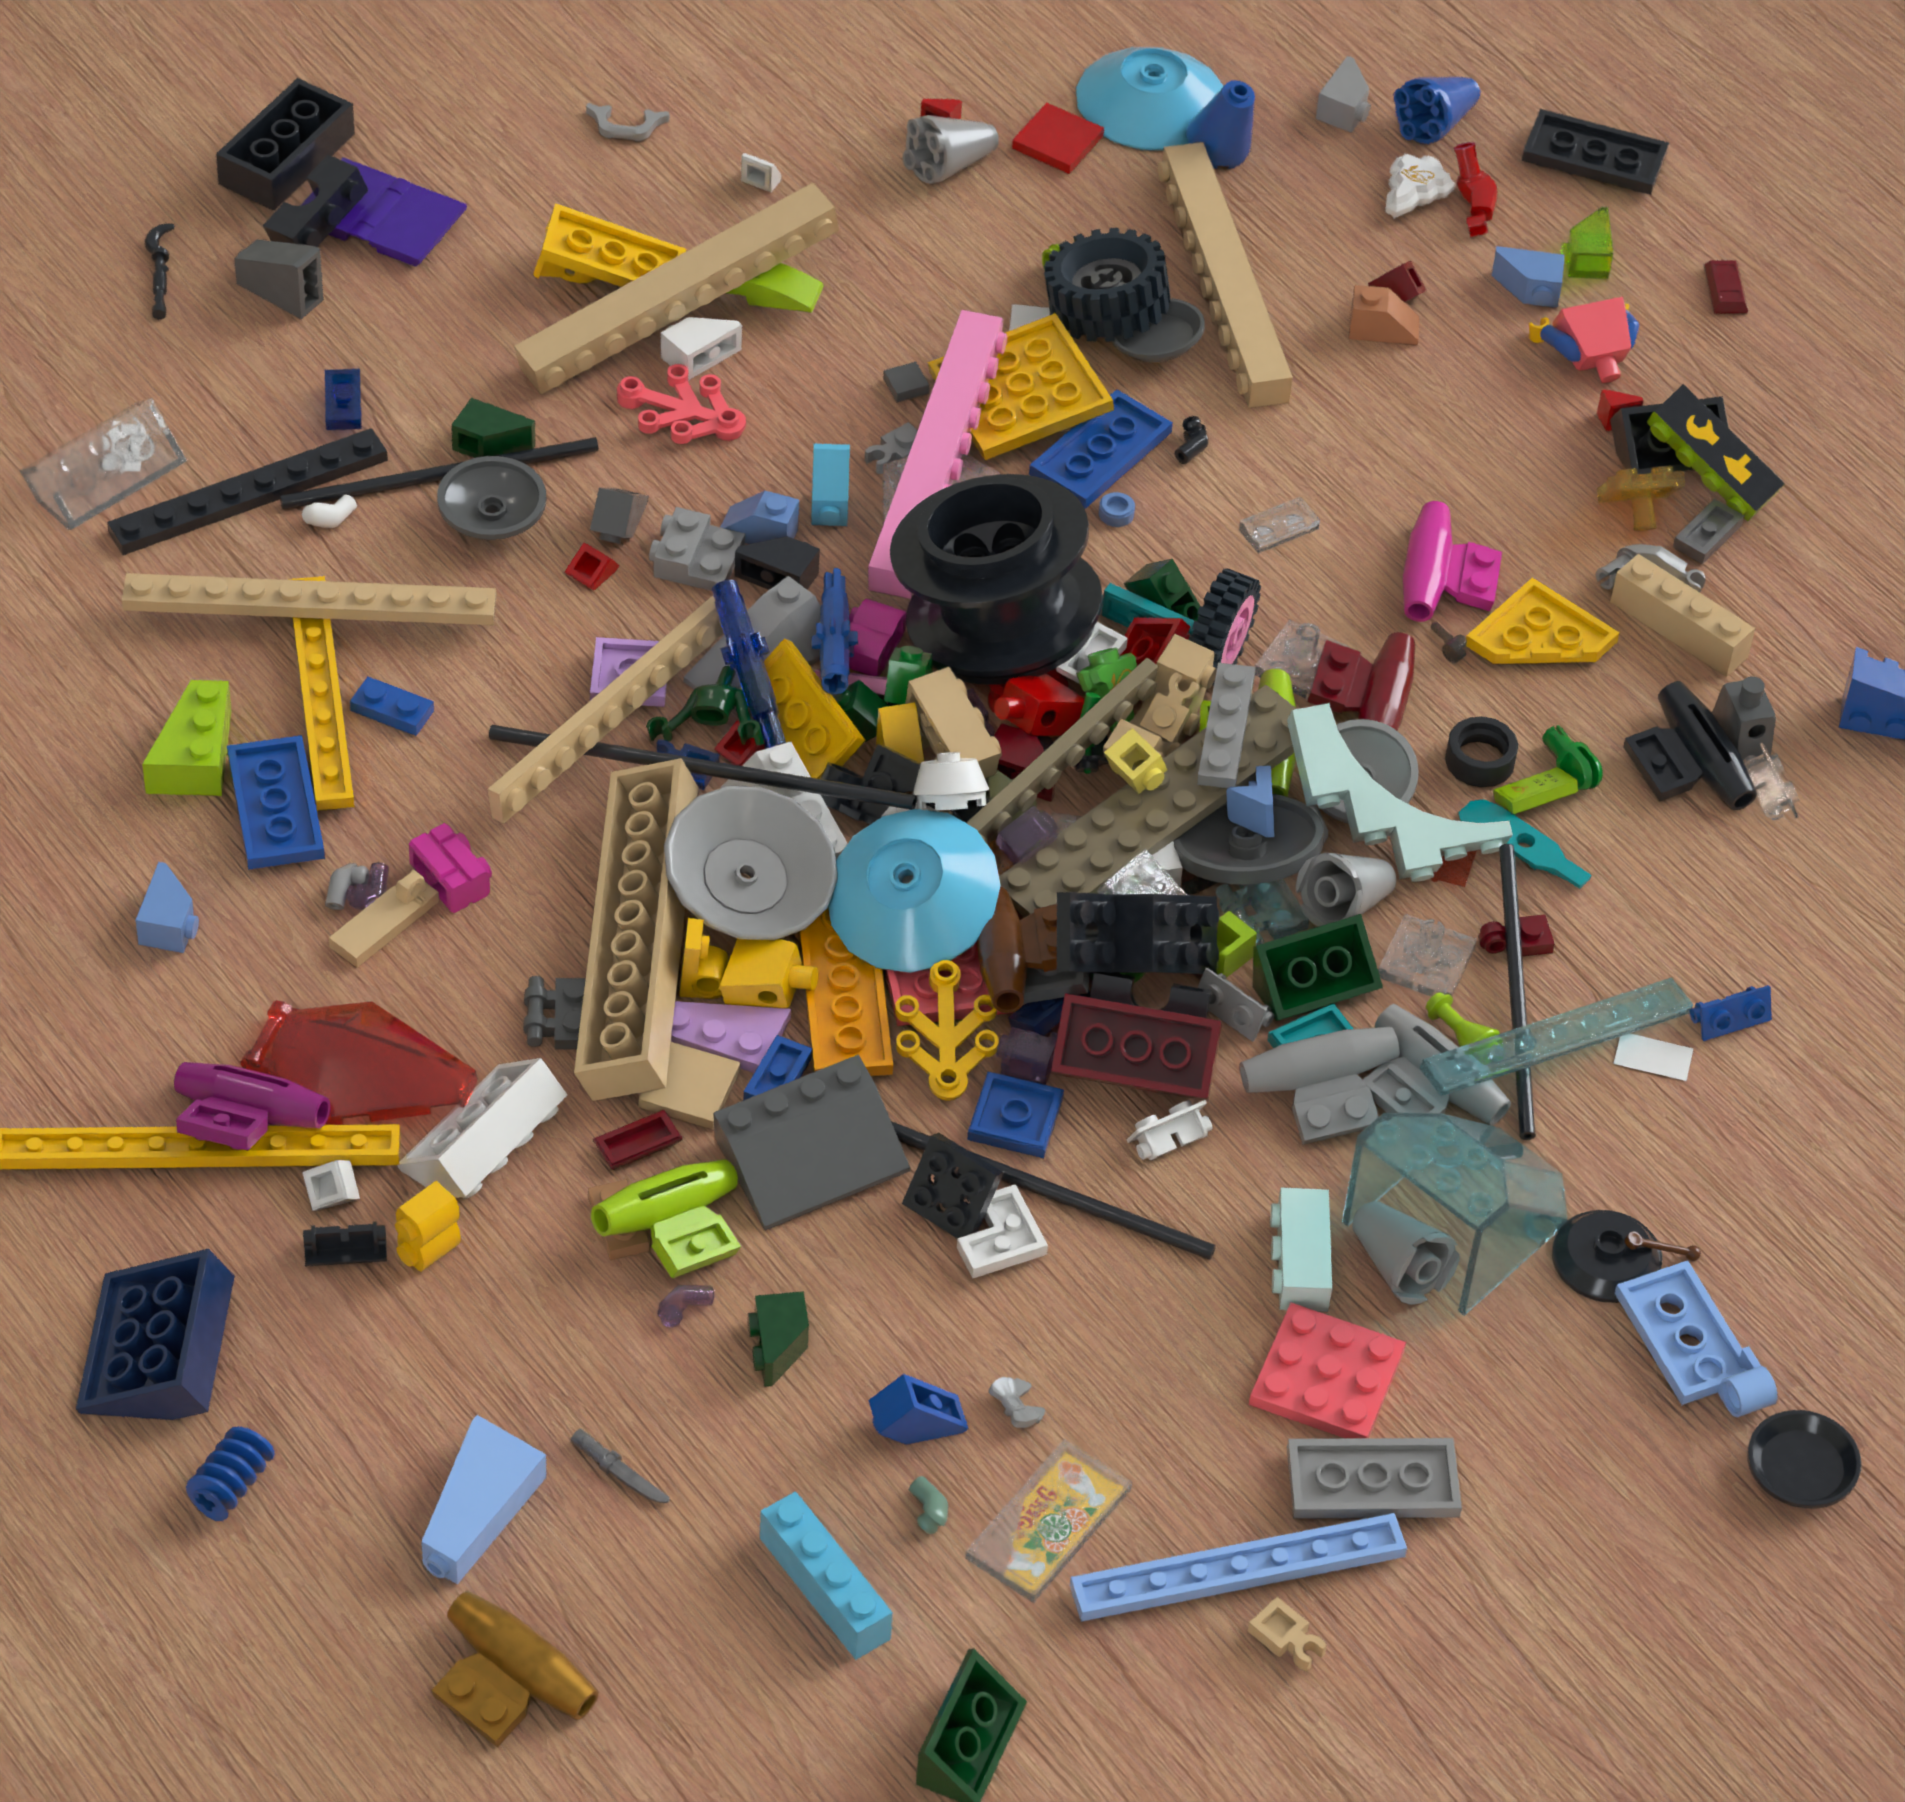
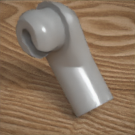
[325,863,369,910]

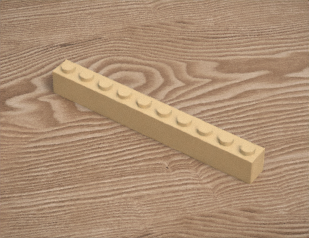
[1158,142,1293,408]
[514,183,839,394]

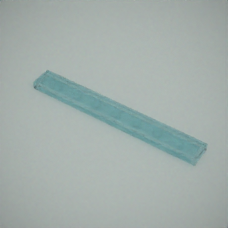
[1420,977,1693,1096]

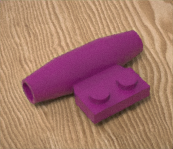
[174,1062,330,1151]

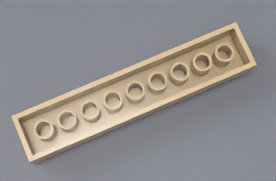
[574,758,698,1101]

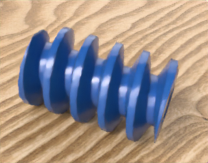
[186,1427,275,1521]

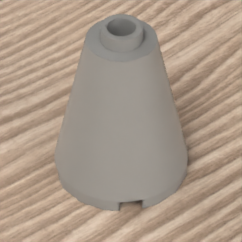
[1296,853,1396,926]
[1352,1201,1460,1305]

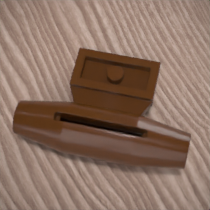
[976,887,1057,1013]

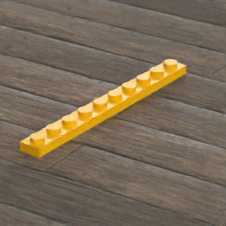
[0,1124,400,1169]

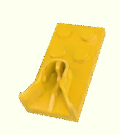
[533,203,686,287]

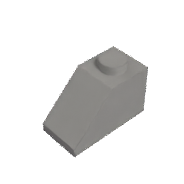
[1316,56,1371,133]

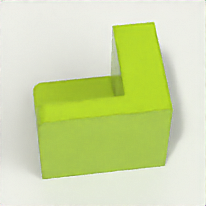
[1217,911,1257,978]

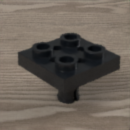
[902,1132,1004,1239]

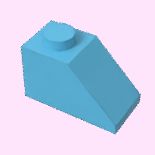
[811,444,850,526]

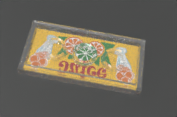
[965,1439,1132,1603]

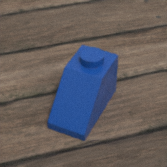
[868,1374,969,1445]

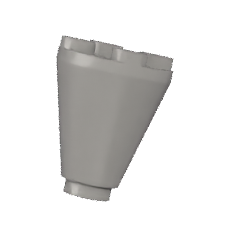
[903,115,999,184]

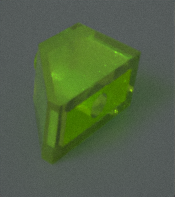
[1561,207,1613,279]

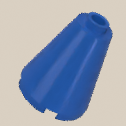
[1185,80,1255,169]

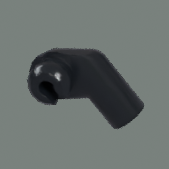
[1175,416,1208,464]

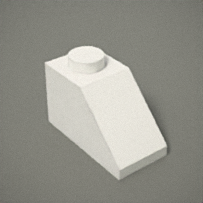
[661,317,742,380]

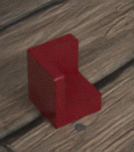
[1367,261,1427,303]

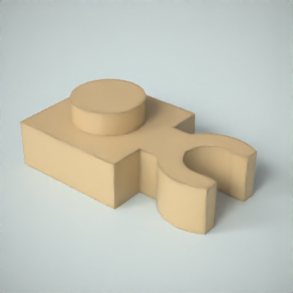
[1140,672,1199,744]
[1248,1597,1326,1671]

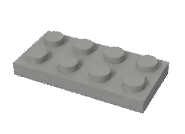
[1287,1438,1462,1518]

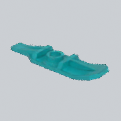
[1459,799,1592,889]

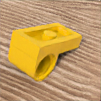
[679,918,729,999]

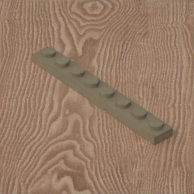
[967,658,1159,843]

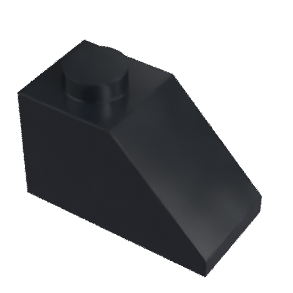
[734,536,820,590]

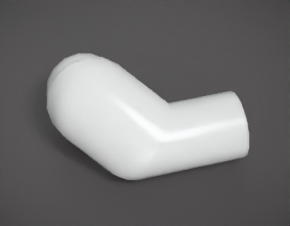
[302,494,357,528]

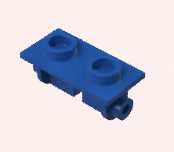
[1690,985,1772,1041]

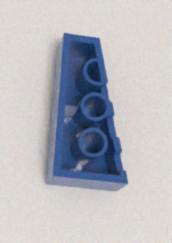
[1839,647,1905,740]

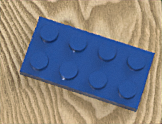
[1029,389,1173,509]
[227,735,325,870]

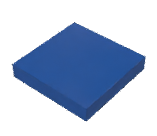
[967,1071,1064,1158]

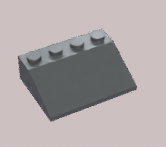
[713,1054,910,1231]

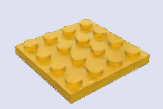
[928,313,1114,460]

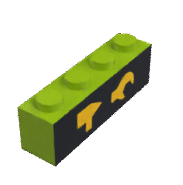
[1647,384,1785,522]

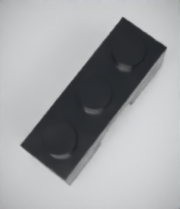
[263,155,369,247]
[1090,972,1212,1018]

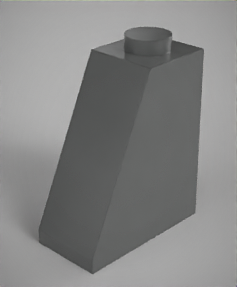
[234,239,324,319]

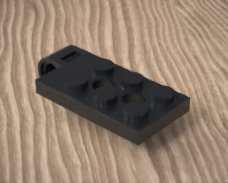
[821,744,992,824]

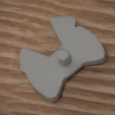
[988,1377,1045,1428]

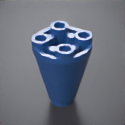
[1393,77,1481,144]

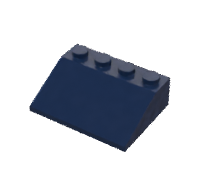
[76,1248,235,1420]

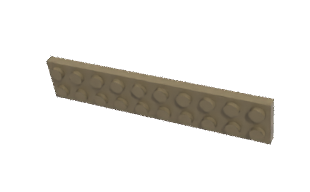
[999,685,1297,918]

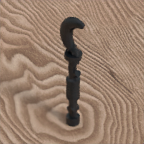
[145,223,175,320]

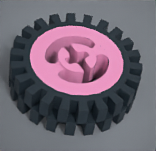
[1188,568,1261,686]

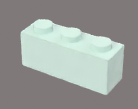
[1270,1188,1332,1312]

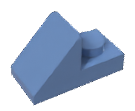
[1226,766,1275,837]

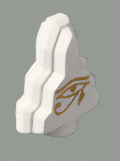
[1385,154,1455,218]

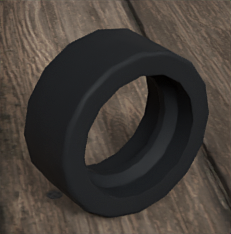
[1445,716,1519,788]

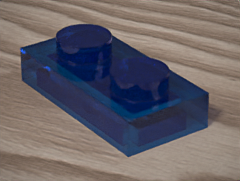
[325,369,362,430]

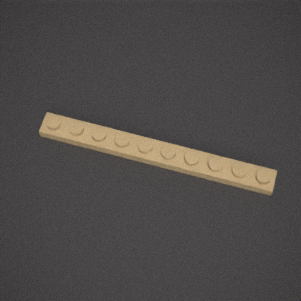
[122,573,496,625]
[487,586,739,823]

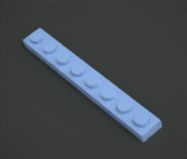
[1070,1513,1407,1622]

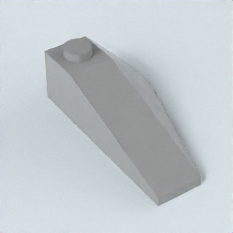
[684,576,821,689]

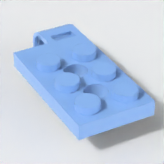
[1614,1260,1777,1417]

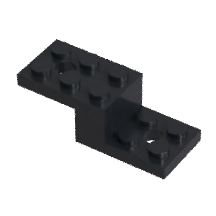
[1057,892,1219,974]

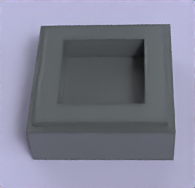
[883,362,930,402]

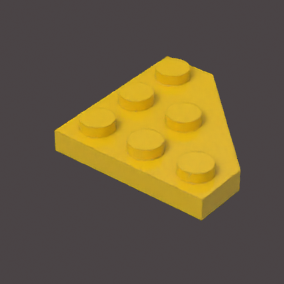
[1465,577,1619,664]

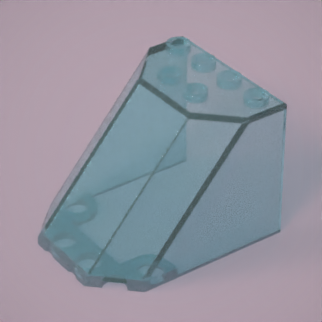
[1342,1113,1568,1316]

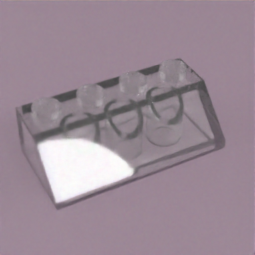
[20,398,187,530]

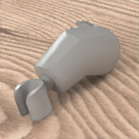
[1596,544,1706,592]

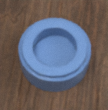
[1099,492,1135,527]

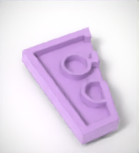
[671,1001,791,1073]

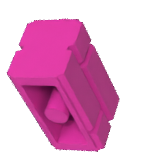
[409,823,492,913]

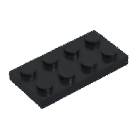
[1521,109,1669,195]

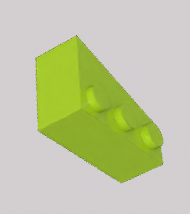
[142,680,231,796]

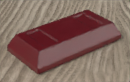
[1704,260,1748,314]
[593,1110,682,1170]

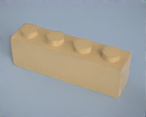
[1610,554,1755,677]

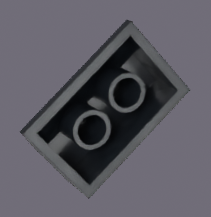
[1610,396,1728,479]

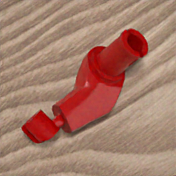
[1454,142,1498,237]

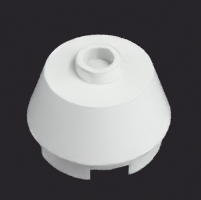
[913,752,989,810]

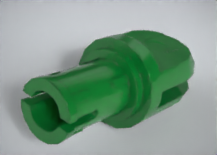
[1542,725,1603,790]

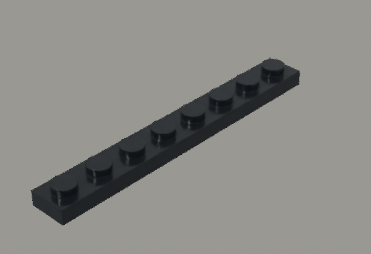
[107,428,388,555]

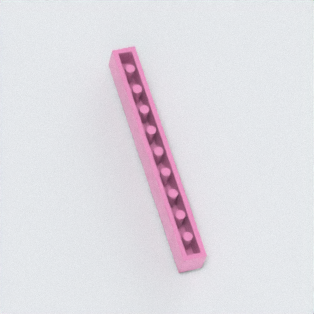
[868,310,1007,599]

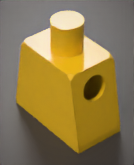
[719,938,818,1009]

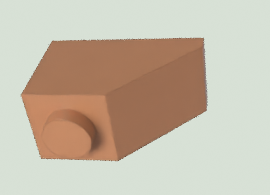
[1349,285,1419,345]

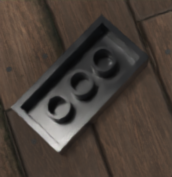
[216,78,355,211]

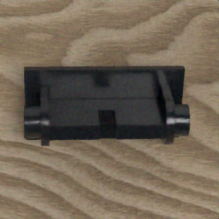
[303,1221,387,1267]

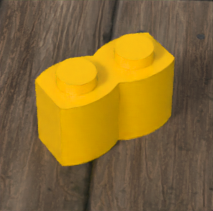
[395,1181,461,1272]

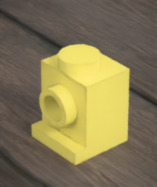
[1104,728,1167,794]

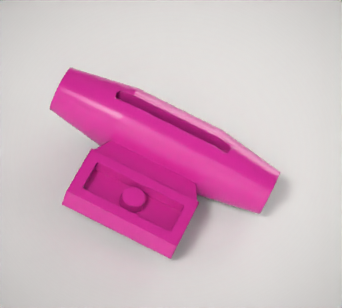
[1402,501,1502,622]

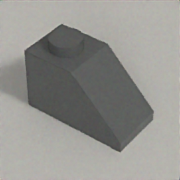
[590,487,649,543]

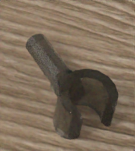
[1431,622,1467,663]

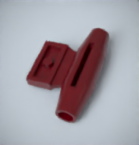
[1307,632,1415,731]

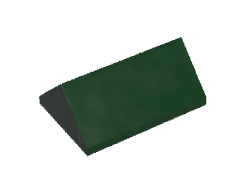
[1252,914,1383,1021]
[916,1648,1028,1802]

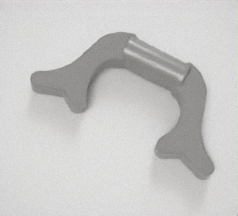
[586,103,669,141]

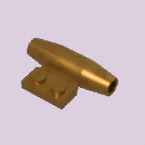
[431,1591,599,1748]

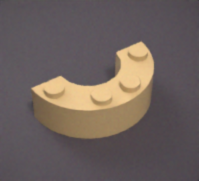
[1103,634,1217,759]

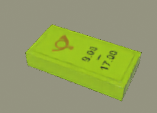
[1493,767,1578,814]

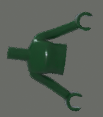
[646,666,764,745]

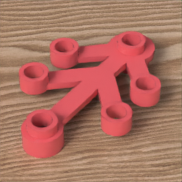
[617,364,746,444]

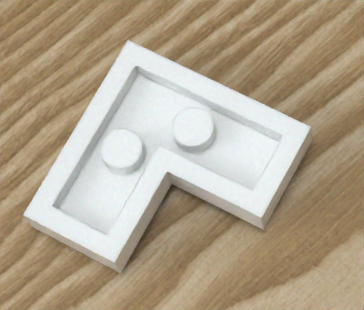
[957,1184,1048,1278]

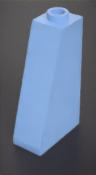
[421,1415,546,1585]

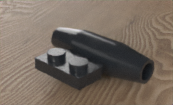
[1623,681,1757,810]

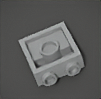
[649,507,745,592]

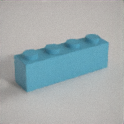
[760,1491,893,1660]

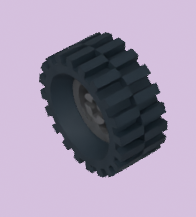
[1044,228,1171,342]

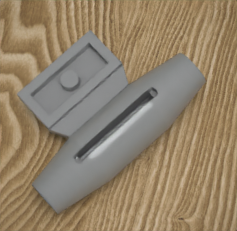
[1363,1004,1511,1138]
[1239,1027,1399,1145]

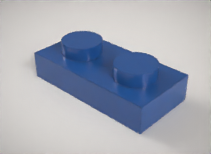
[350,676,434,736]
[743,1035,812,1100]

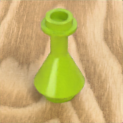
[1425,992,1503,1068]

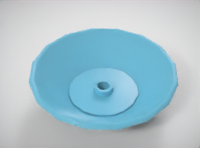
[1076,47,1223,150]
[828,809,1000,973]

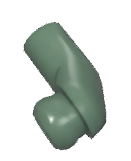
[909,1476,948,1534]

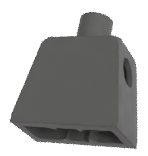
[1712,676,1776,766]

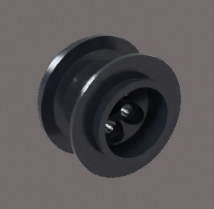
[890,474,1103,685]

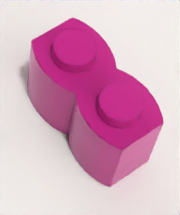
[849,598,907,676]

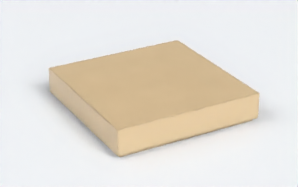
[639,1042,740,1130]

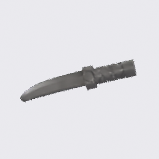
[571,1428,669,1503]

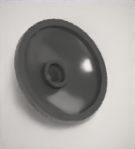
[437,456,546,540]

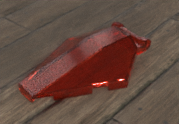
[240,1000,478,1125]

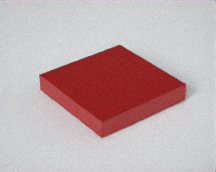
[1012,102,1104,174]

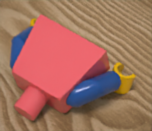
[1529,296,1639,383]

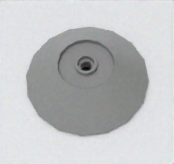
[664,786,838,940]

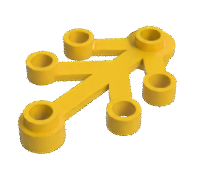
[895,960,999,1101]

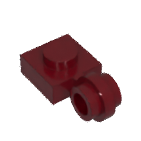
[1478,914,1555,957]

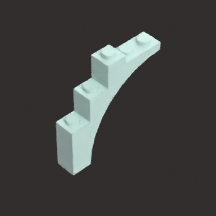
[1287,703,1513,882]

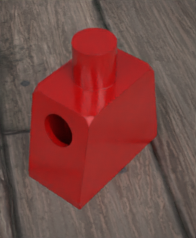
[994,673,1085,736]

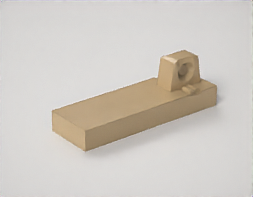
[329,870,439,968]

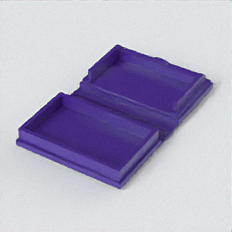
[300,157,467,267]

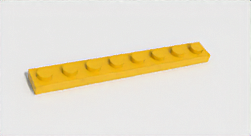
[288,576,354,811]

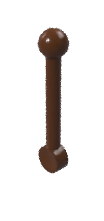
[1625,1232,1701,1261]

